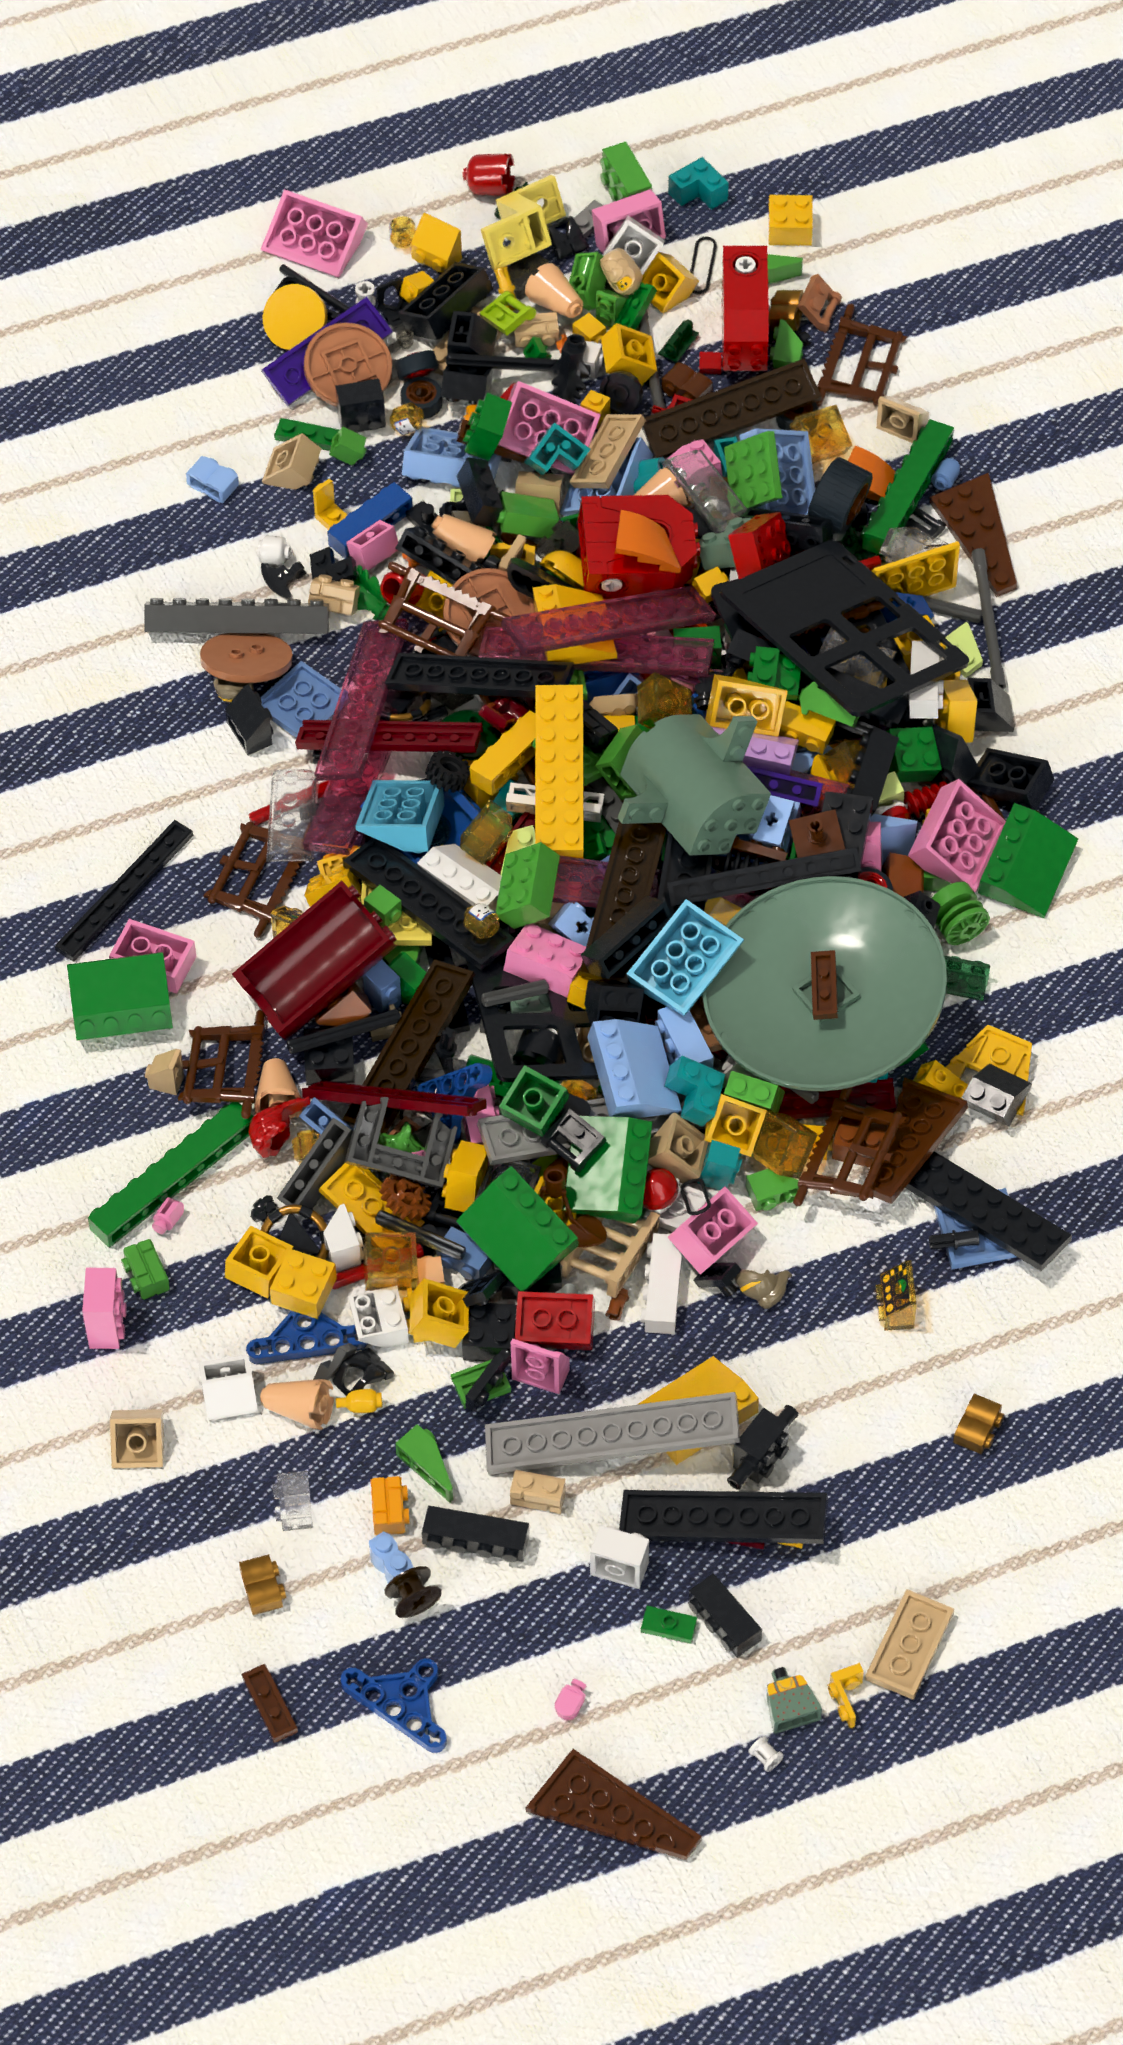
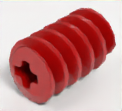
[904,781,947,820]

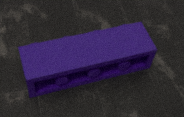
[747,766,824,808]

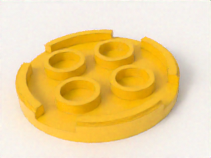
[263,284,327,350]

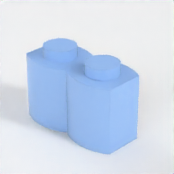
[186,456,239,503]
[369,1531,413,1583]

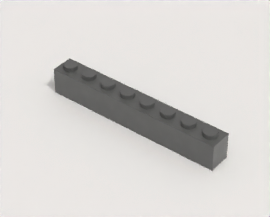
[144,598,329,634]

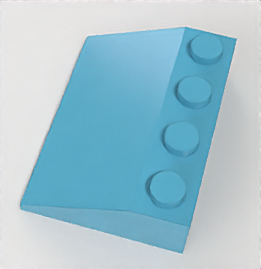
[355,780,445,853]
[627,899,744,1016]

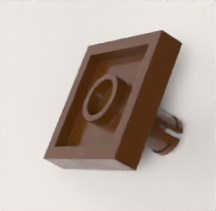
[789,809,845,858]

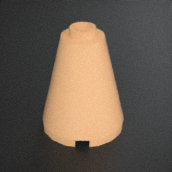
[525,263,583,318]
[634,468,688,507]
[431,514,497,562]
[254,1058,303,1119]
[260,1379,334,1430]

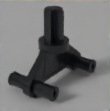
[434,1027,467,1089]

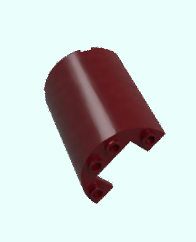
[232,881,397,1041]

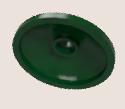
[441,709,501,760]

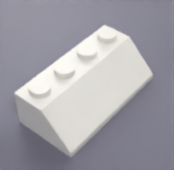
[417,844,502,922]

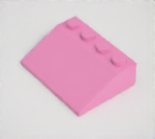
[260,189,368,278]
[498,381,600,476]
[908,779,1006,892]

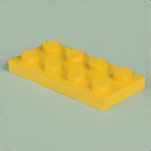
[318,1163,425,1255]

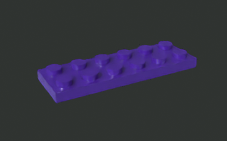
[261,297,393,407]

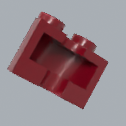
[479,697,528,734]

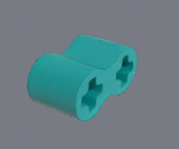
[634,457,668,493]

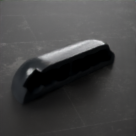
[507,558,576,599]

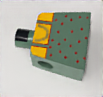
[766,1667,822,1734]

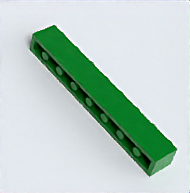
[860,419,955,557]
[88,1102,254,1248]

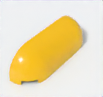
[539,550,584,591]

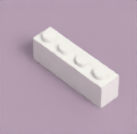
[909,641,944,719]
[640,1233,682,1335]

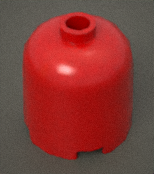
[463,154,515,196]

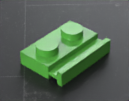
[450,1359,511,1409]

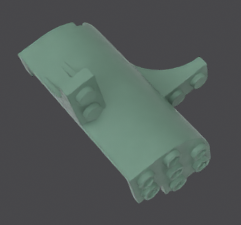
[617,714,771,855]

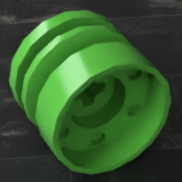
[932,882,990,945]

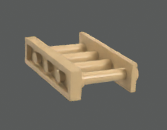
[560,1211,660,1299]

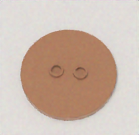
[304,323,392,407]
[443,568,536,658]
[200,633,292,683]

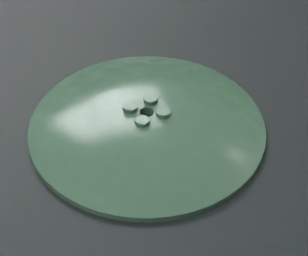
[703,876,947,1091]

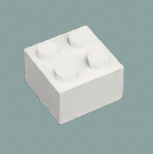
[603,216,664,275]
[590,1525,649,1589]

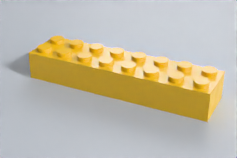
[535,685,584,864]

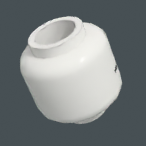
[257,535,291,566]

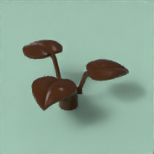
[539,1157,607,1248]

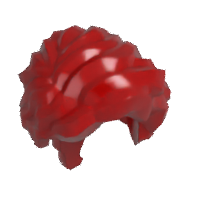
[249,1096,311,1158]

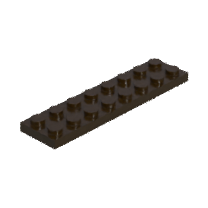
[642,358,822,458]
[579,821,666,984]
[343,959,476,1134]

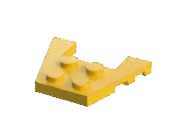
[946,1025,1032,1116]

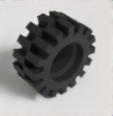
[425,751,470,792]

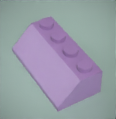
[706,721,799,776]

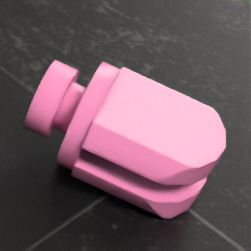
[152,1197,184,1234]
[555,1679,586,1720]

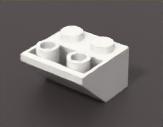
[323,1204,364,1273]
[348,1286,409,1348]
[198,1354,258,1421]

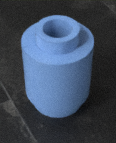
[931,458,960,491]

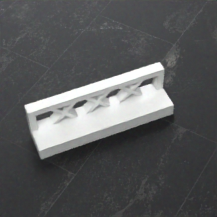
[506,783,604,822]

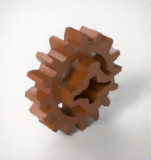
[379,1175,432,1222]

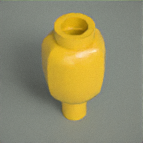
[336,1389,382,1413]

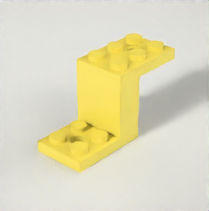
[480,175,566,270]

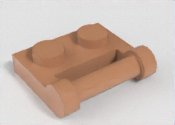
[798,274,842,332]

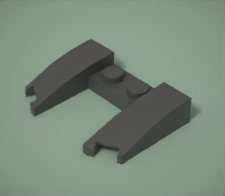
[344,1097,458,1189]

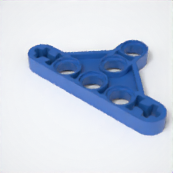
[412,1063,492,1145]
[246,1311,368,1364]
[341,1659,447,1753]

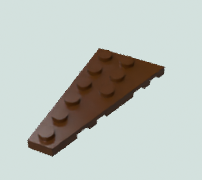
[929,473,1017,597]
[872,1077,968,1204]
[525,1748,702,1860]

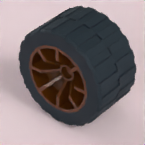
[808,457,873,534]

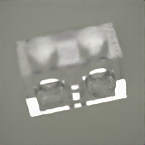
[273,1471,313,1531]

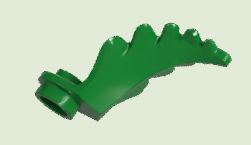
[353,565,390,621]

